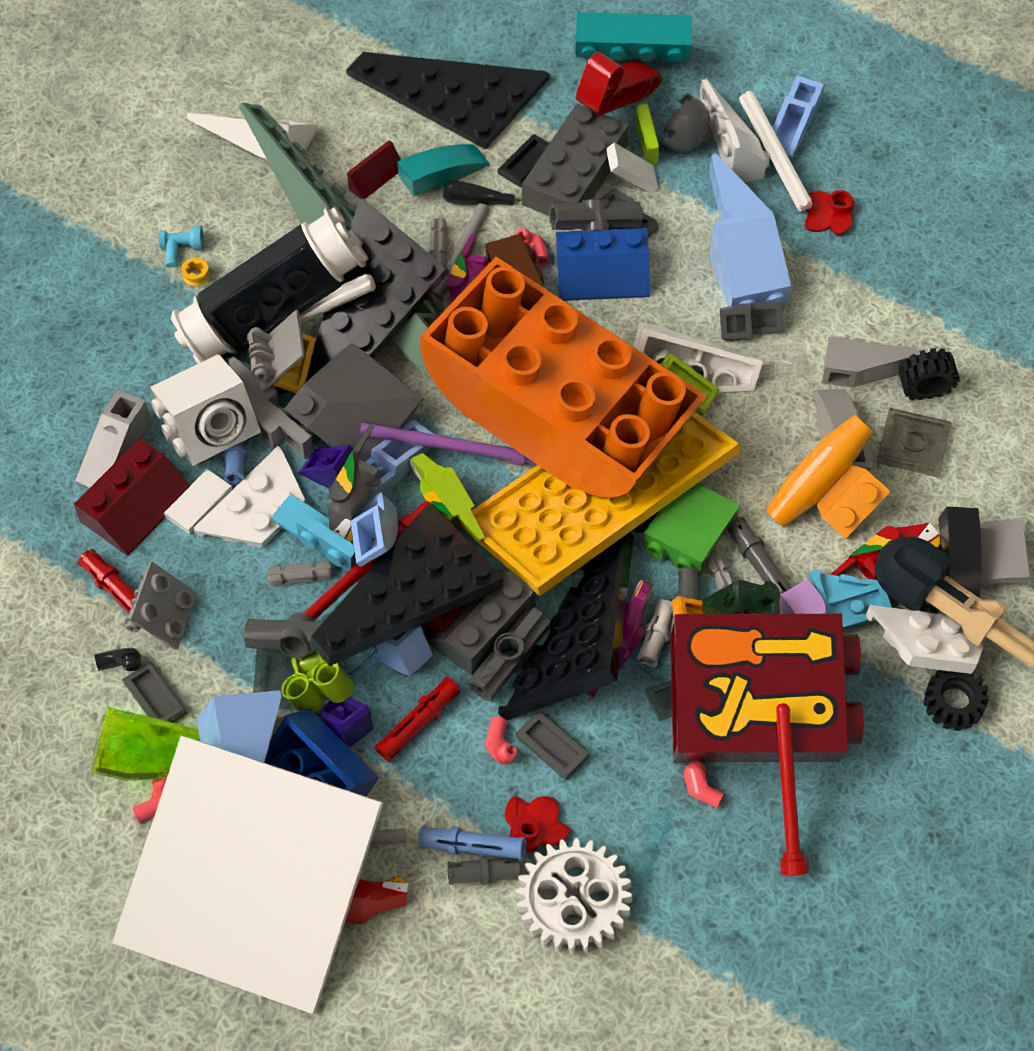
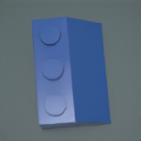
[556,228,650,301]
[264,709,379,797]

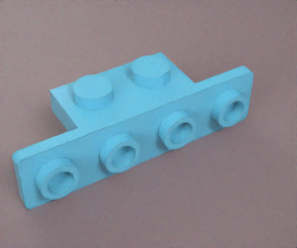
[272,495,357,571]

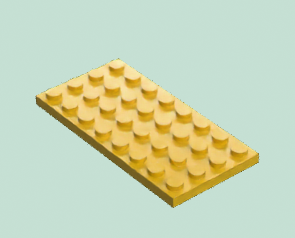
[459,412,740,596]

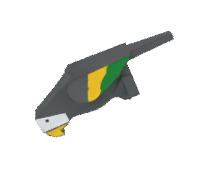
[329,424,381,543]

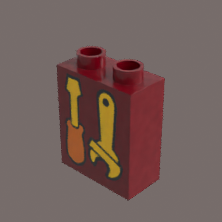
[670,614,864,762]

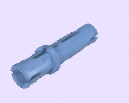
[418,826,526,860]

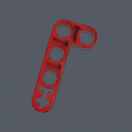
[575,52,662,116]

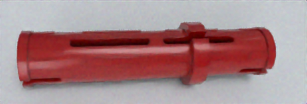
[78,549,135,613]
[374,676,461,763]

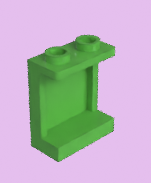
[643,483,740,577]

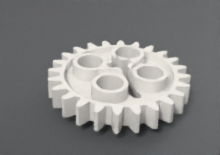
[516,838,632,954]

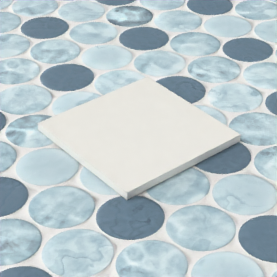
[112,736,384,1014]

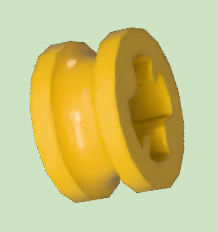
[181,257,210,286]

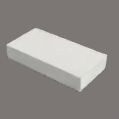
[607,143,658,192]
[164,469,232,535]

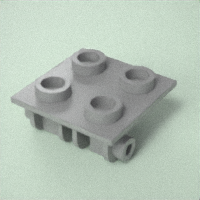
[247,310,305,392]
[125,561,197,650]

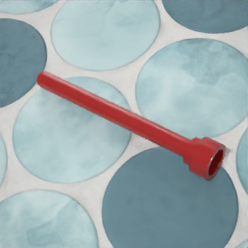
[776,703,809,876]

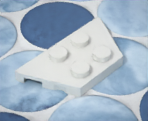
[193,446,306,548]
[866,605,987,674]

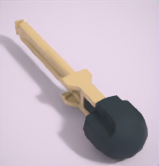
[874,536,1034,670]

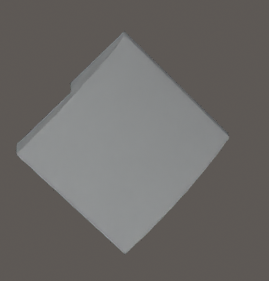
[980,520,1030,588]

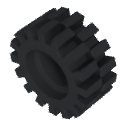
[898,348,960,400]
[923,670,989,731]

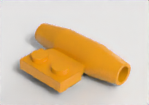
[766,414,891,539]

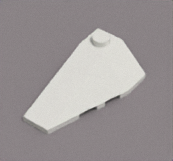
[700,79,769,182]
[187,113,317,158]
[633,321,763,393]

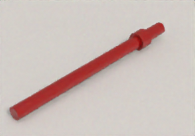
[303,500,431,620]

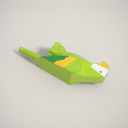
[409,453,485,542]

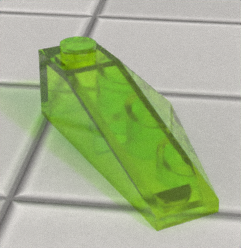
[92,707,200,781]

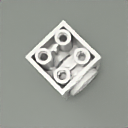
[150,354,261,466]

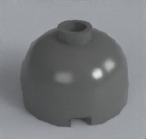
[659,93,713,154]

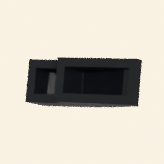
[938,506,981,598]

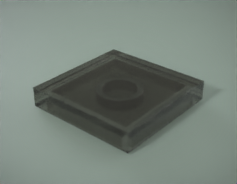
[876,407,951,478]

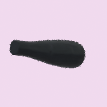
[443,181,515,206]

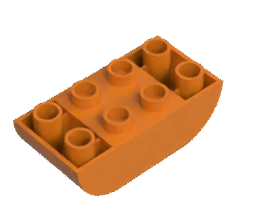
[420,257,707,498]

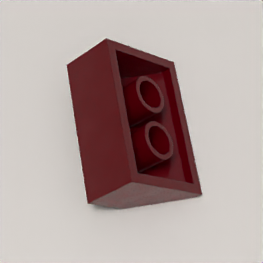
[74,438,190,556]

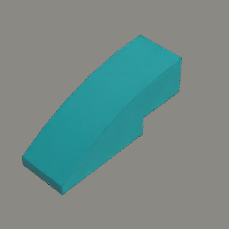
[398,144,489,196]

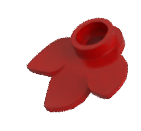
[805,190,855,236]
[504,796,571,853]

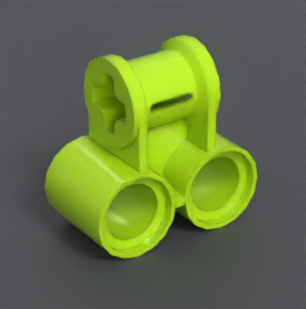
[282,651,355,714]

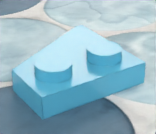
[808,570,892,630]

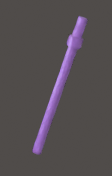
[359,422,537,466]

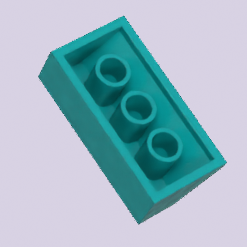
[575,12,692,62]

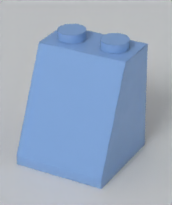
[709,210,791,307]
[197,690,282,763]

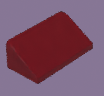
[347,140,401,200]

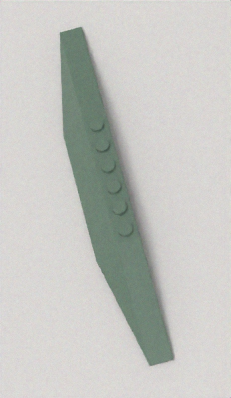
[239,102,445,377]

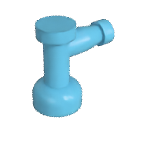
[159,226,204,267]

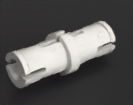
[637,599,674,667]

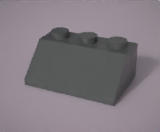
[424,570,536,676]

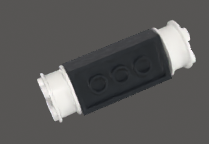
[171,207,368,364]

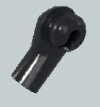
[94,647,141,671]

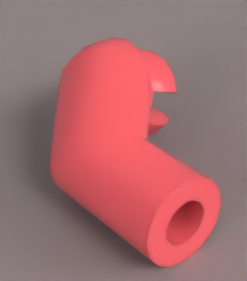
[515,229,550,267]
[485,716,517,765]
[683,761,725,809]
[133,775,167,823]

